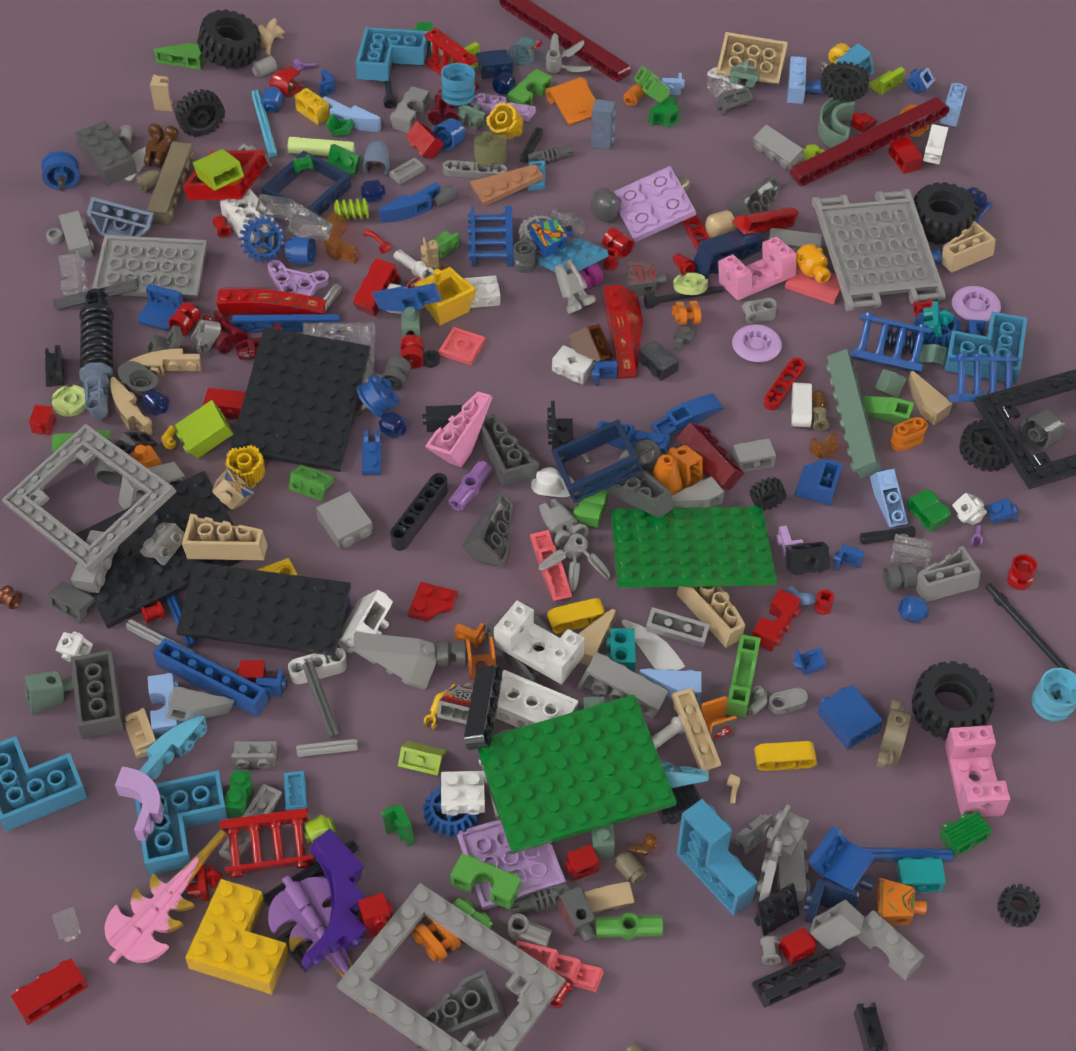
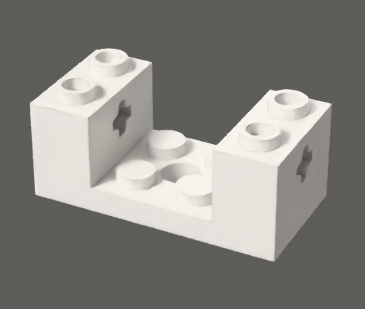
[494,600,585,685]

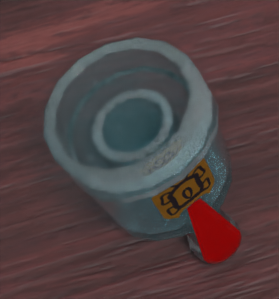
[508,35,542,66]

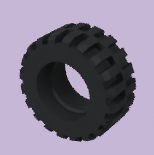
[197,9,261,69]
[913,182,978,245]
[912,661,995,741]

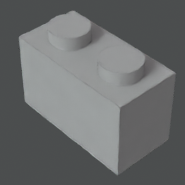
[732,439,776,473]
[810,900,864,950]

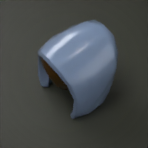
[363,141,390,176]

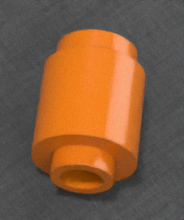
[623,84,644,107]

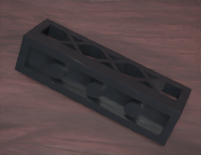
[752,949,846,1008]

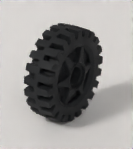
[820,61,869,102]
[175,89,225,137]
[959,419,1011,472]

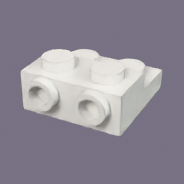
[463,275,500,308]
[441,771,485,815]

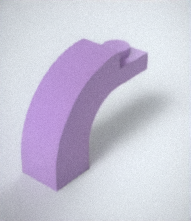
[115,767,163,841]

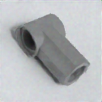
[507,914,552,947]

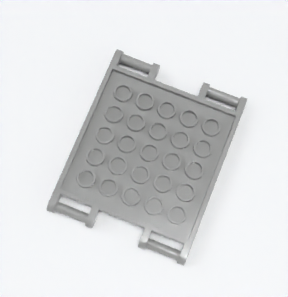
[812,188,946,311]

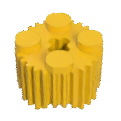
[486,102,524,140]
[225,445,265,488]

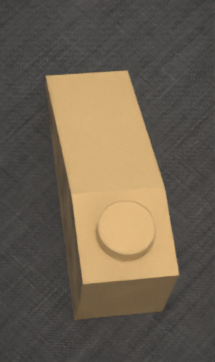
[908,371,952,425]
[578,609,616,665]

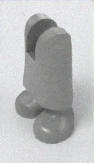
[555,259,597,314]
[539,498,588,548]

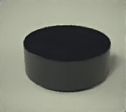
[423,350,440,368]

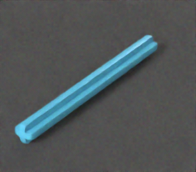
[251,89,277,158]

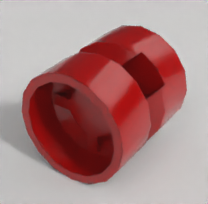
[602,227,634,258]
[168,302,201,336]
[400,335,423,369]
[1007,554,1038,590]

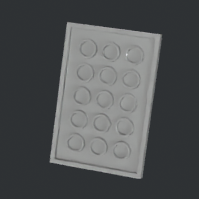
[92,235,208,299]

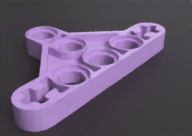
[267,260,329,297]

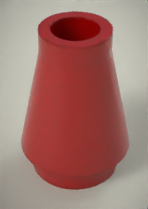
[673,253,696,275]

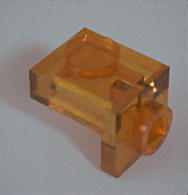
[809,432,839,459]

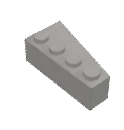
[576,652,668,718]

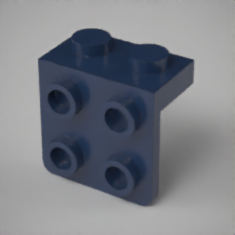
[476,49,513,79]
[803,879,860,923]

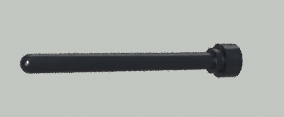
[383,76,396,109]
[644,285,725,309]

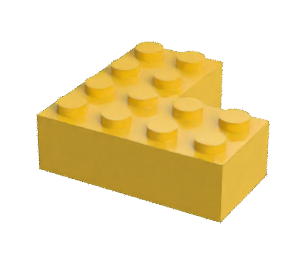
[185,879,289,995]

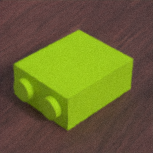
[193,149,244,191]
[175,400,234,459]

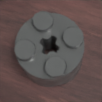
[1019,408,1065,452]

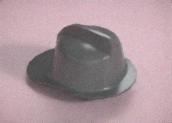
[118,361,159,397]
[619,440,661,471]

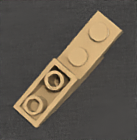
[129,349,202,377]
[110,376,153,435]

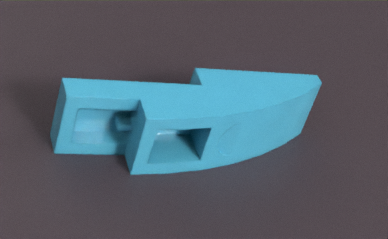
[139,715,208,780]

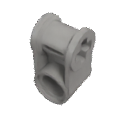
[741,298,777,324]
[191,320,221,354]

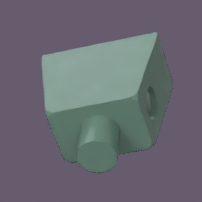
[401,307,421,338]
[24,671,74,715]

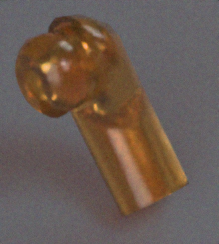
[812,390,826,414]

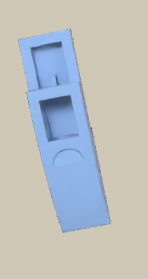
[940,83,967,127]
[322,96,381,132]

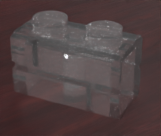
[890,534,934,569]

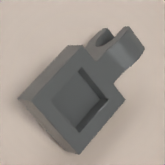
[673,325,697,351]

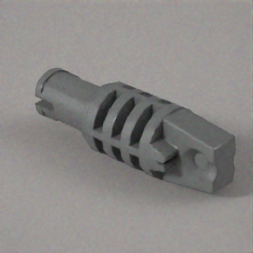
[528,145,573,164]
[512,884,570,914]

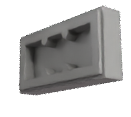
[389,157,425,185]

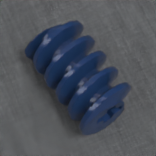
[884,327,917,354]

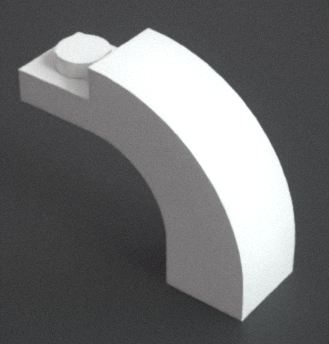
[923,124,948,164]

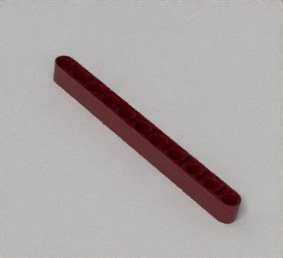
[499,0,631,82]
[790,97,950,186]

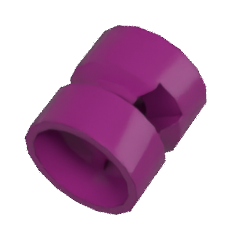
[579,263,604,291]

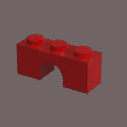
[752,589,802,652]

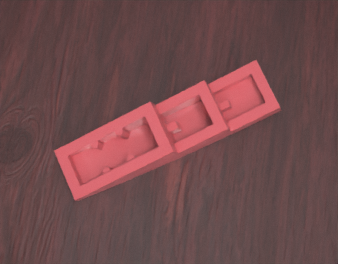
[530,530,572,602]
[515,940,604,992]

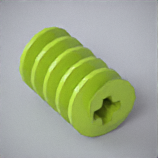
[334,198,369,221]

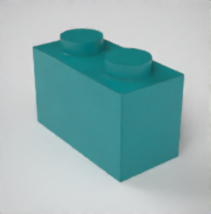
[895,857,946,893]

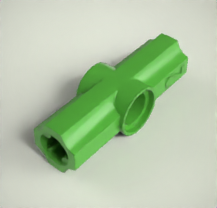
[595,913,663,940]

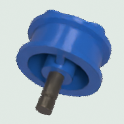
[41,151,80,192]
[355,374,400,418]

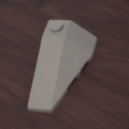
[354,632,437,690]

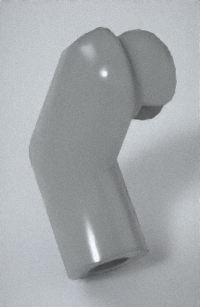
[747,686,768,716]

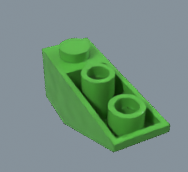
[863,396,914,425]

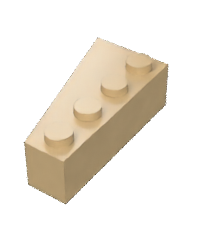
[182,514,268,560]
[677,586,746,648]

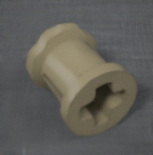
[812,407,829,431]

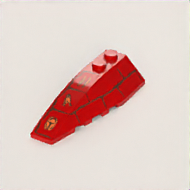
[603,285,643,379]
[216,287,326,316]

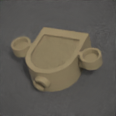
[876,699,911,769]

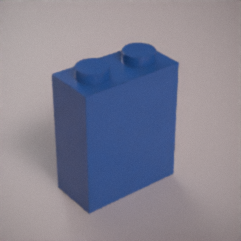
[817,685,883,750]

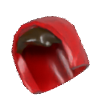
[269,66,304,97]

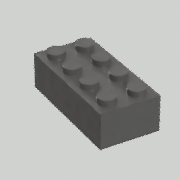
[75,121,137,186]
[70,650,124,739]

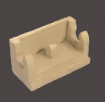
[150,74,173,111]
[124,708,156,759]

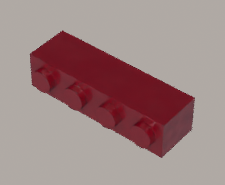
[676,422,744,490]

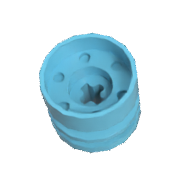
[1031,668,1076,722]

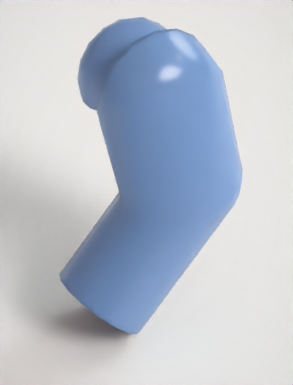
[786,586,815,605]

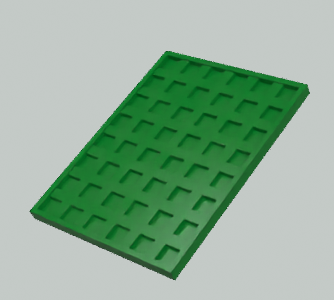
[610,506,776,588]
[477,695,676,855]

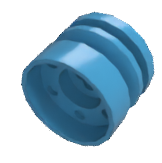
[441,63,475,106]

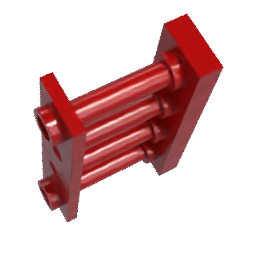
[424,28,479,91]
[220,808,313,878]

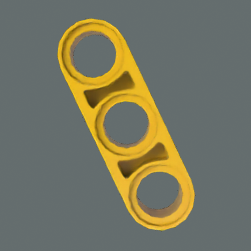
[547,598,606,634]
[754,741,817,771]

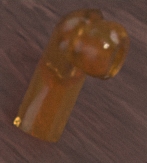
[628,834,657,856]

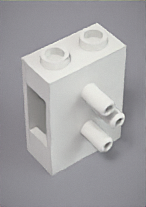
[338,590,393,654]

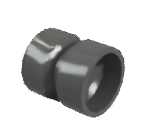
[513,240,536,273]
[382,356,411,391]
[883,562,918,591]
[437,640,466,667]

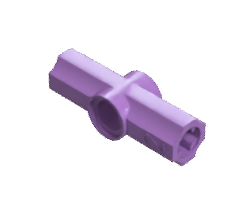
[449,460,492,511]

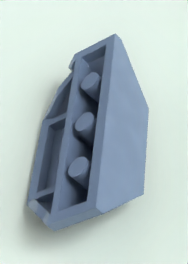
[87,197,154,237]

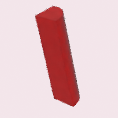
[732,207,799,235]

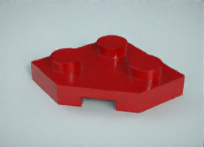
[408,582,458,622]

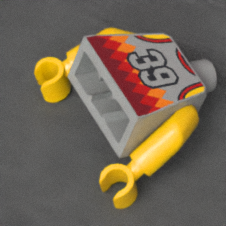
[424,683,473,730]

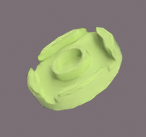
[673,273,708,295]
[52,385,86,417]

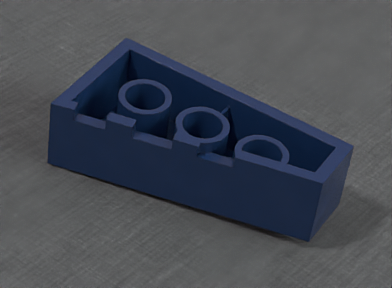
[694,230,764,279]

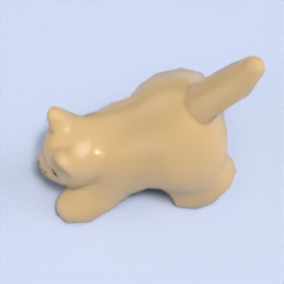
[258,18,285,56]

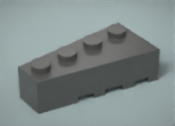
[478,414,539,487]
[605,456,674,518]

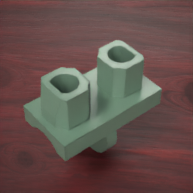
[729,59,760,88]
[458,104,486,130]

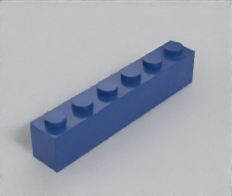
[153,638,269,717]

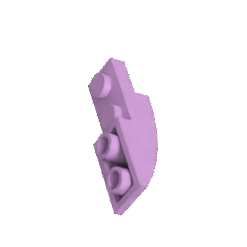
[471,93,536,121]

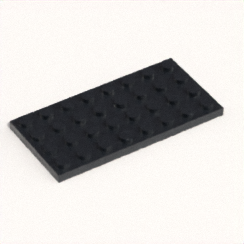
[176,562,351,656]

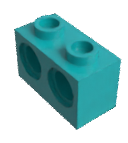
[606,628,636,673]

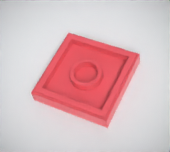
[439,327,486,366]

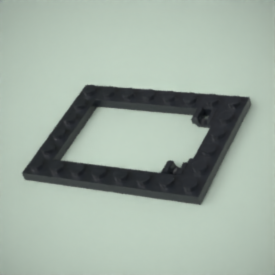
[973,369,1076,489]

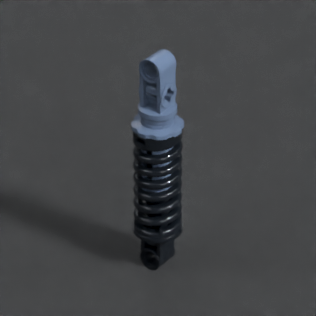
[79,288,114,420]

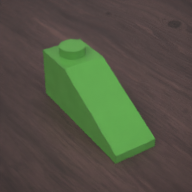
[154,43,207,70]

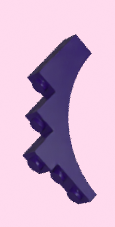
[301,829,367,970]

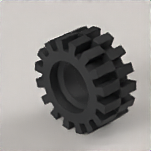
[749,477,787,511]
[997,884,1041,928]

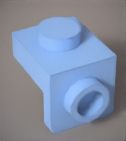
[662,73,685,95]

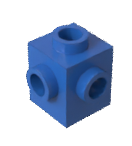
[906,67,935,93]

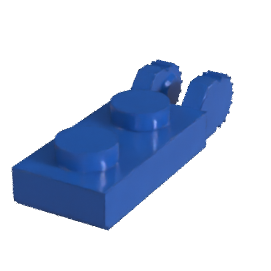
[362,430,382,475]

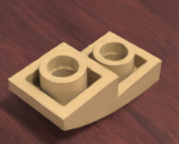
[584,882,635,914]

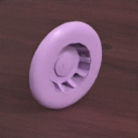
[952,286,1001,322]
[732,324,782,362]

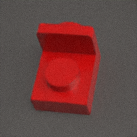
[851,112,877,133]

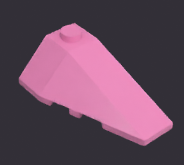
[425,391,493,467]

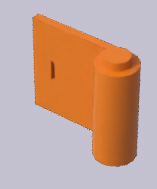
[546,77,596,126]

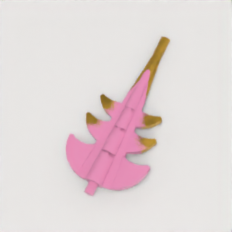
[104,829,227,964]

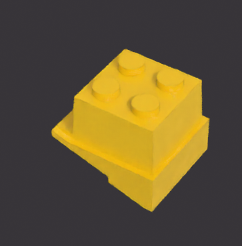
[414,267,476,326]

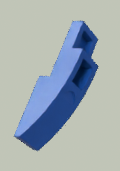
[379,182,440,223]
[372,283,442,312]
[651,394,724,436]
[596,421,671,453]

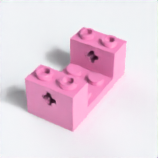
[718,237,796,300]
[944,725,1010,817]

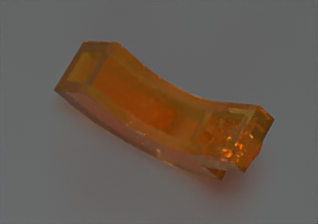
[321,212,359,264]

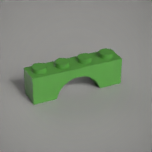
[726,634,761,718]

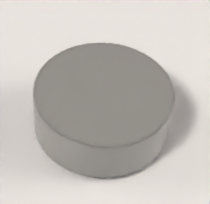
[46,228,64,244]

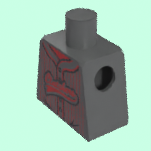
[626,261,666,296]
[556,886,596,943]

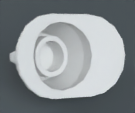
[531,467,575,498]

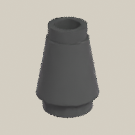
[432,185,458,207]

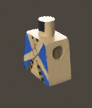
[212,467,255,510]

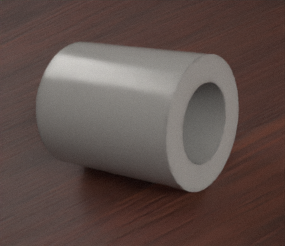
[252,55,277,78]

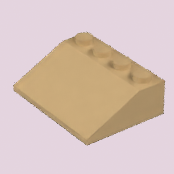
[716,32,788,85]

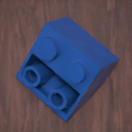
[794,459,843,506]

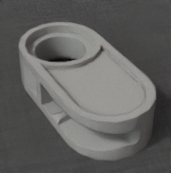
[768,688,808,715]

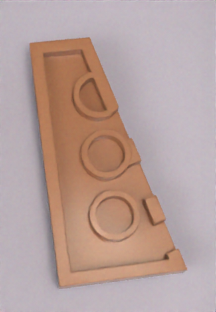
[470,164,544,207]

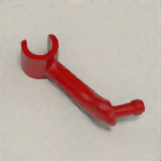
[363,229,391,254]

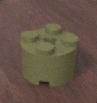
[473,131,507,166]

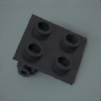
[754,883,800,936]

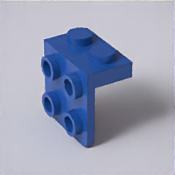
[137,284,183,331]
[808,826,875,890]

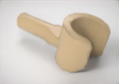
[727,774,740,805]

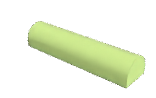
[288,137,355,157]

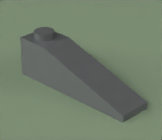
[726,173,782,219]
[462,491,513,567]
[414,969,507,1048]

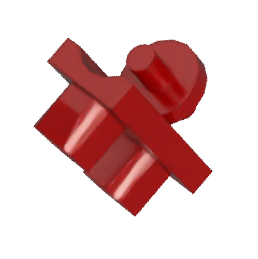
[185,864,222,902]

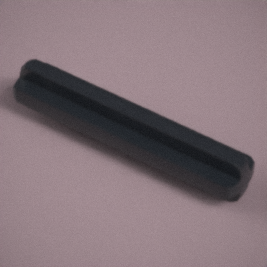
[519,127,543,163]
[859,526,916,544]

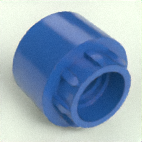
[433,119,466,151]
[285,235,316,265]

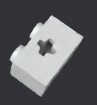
[552,345,594,385]

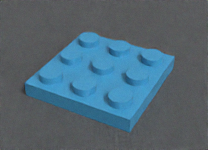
[537,238,609,275]

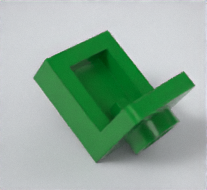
[326,114,355,137]

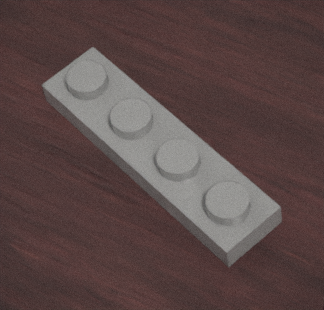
[219,784,283,862]

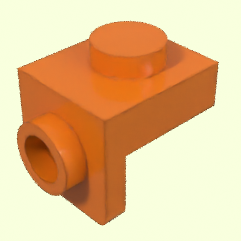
[454,622,487,649]

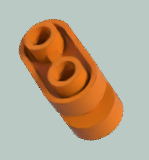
[672,301,701,325]
[890,417,928,452]
[412,917,461,962]

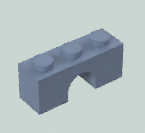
[591,99,617,151]

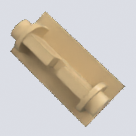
[420,237,439,270]

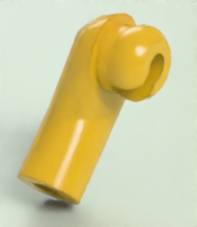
[161,425,177,450]

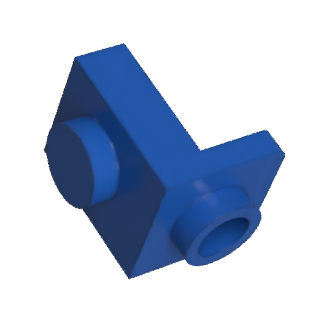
[318,69,335,97]
[591,361,617,386]
[987,498,1019,524]
[833,544,865,570]
[793,647,827,676]
[256,669,287,697]

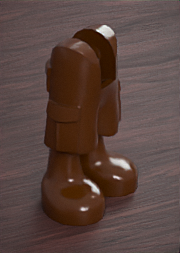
[144,124,179,167]

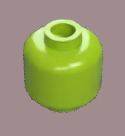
[303,814,336,843]

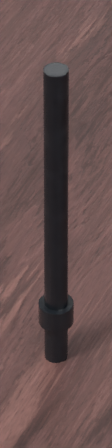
[985,583,1070,670]

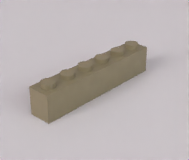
[146,142,195,225]

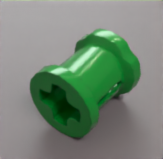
[293,154,313,173]

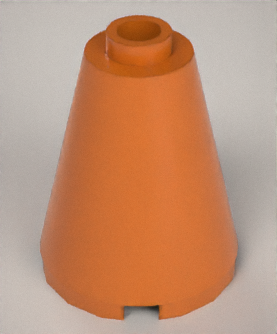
[651,455,683,495]

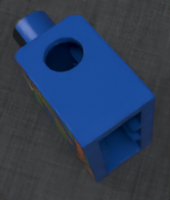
[530,219,574,258]

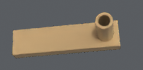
[671,687,721,771]

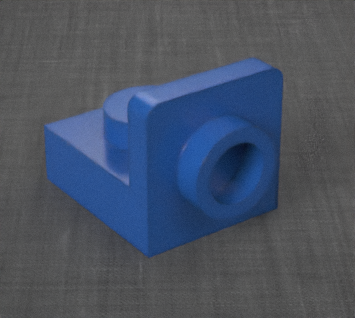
[965,320,987,335]

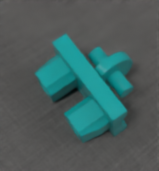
[923,301,953,337]

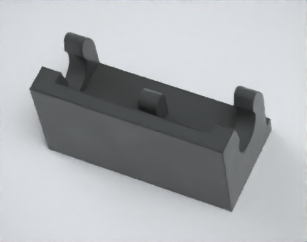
[716,86,755,116]
[48,581,94,624]

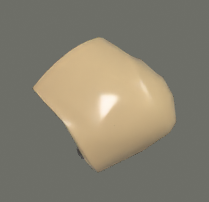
[705,210,736,238]

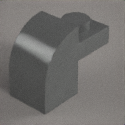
[145,326,184,353]

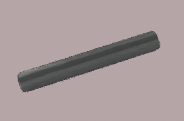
[303,661,339,738]

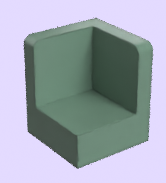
[919,344,947,365]
[875,369,907,398]

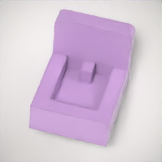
[775,526,804,556]

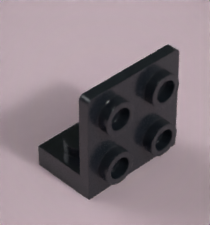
[547,401,574,450]

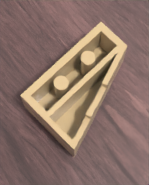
[941,221,996,273]

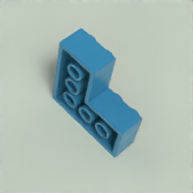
[356,27,428,82]
[944,311,1027,384]
[0,736,88,832]
[135,770,228,876]
[676,799,758,916]

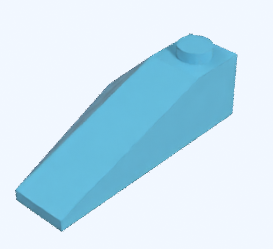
[662,762,709,788]

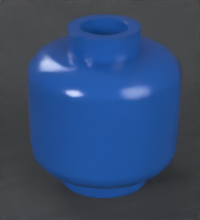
[261,87,284,112]
[898,595,929,623]

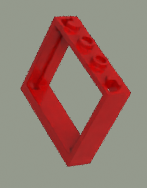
[183,149,268,200]

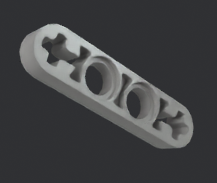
[443,160,507,179]

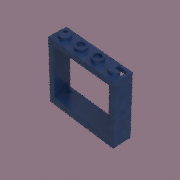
[261,151,351,225]
[551,419,644,503]

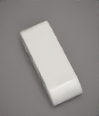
[791,382,812,428]
[288,648,347,684]

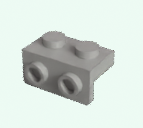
[139,522,185,565]

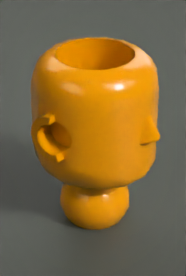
[796,243,831,283]

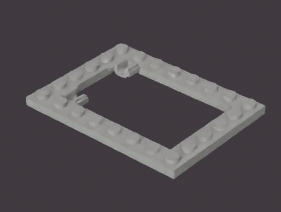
[2,424,176,572]
[337,883,565,1051]

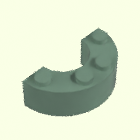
[817,98,856,148]

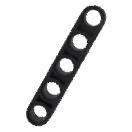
[390,473,448,551]
[464,665,502,750]

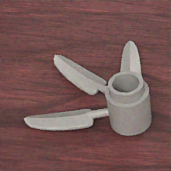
[546,33,592,73]
[539,534,610,592]

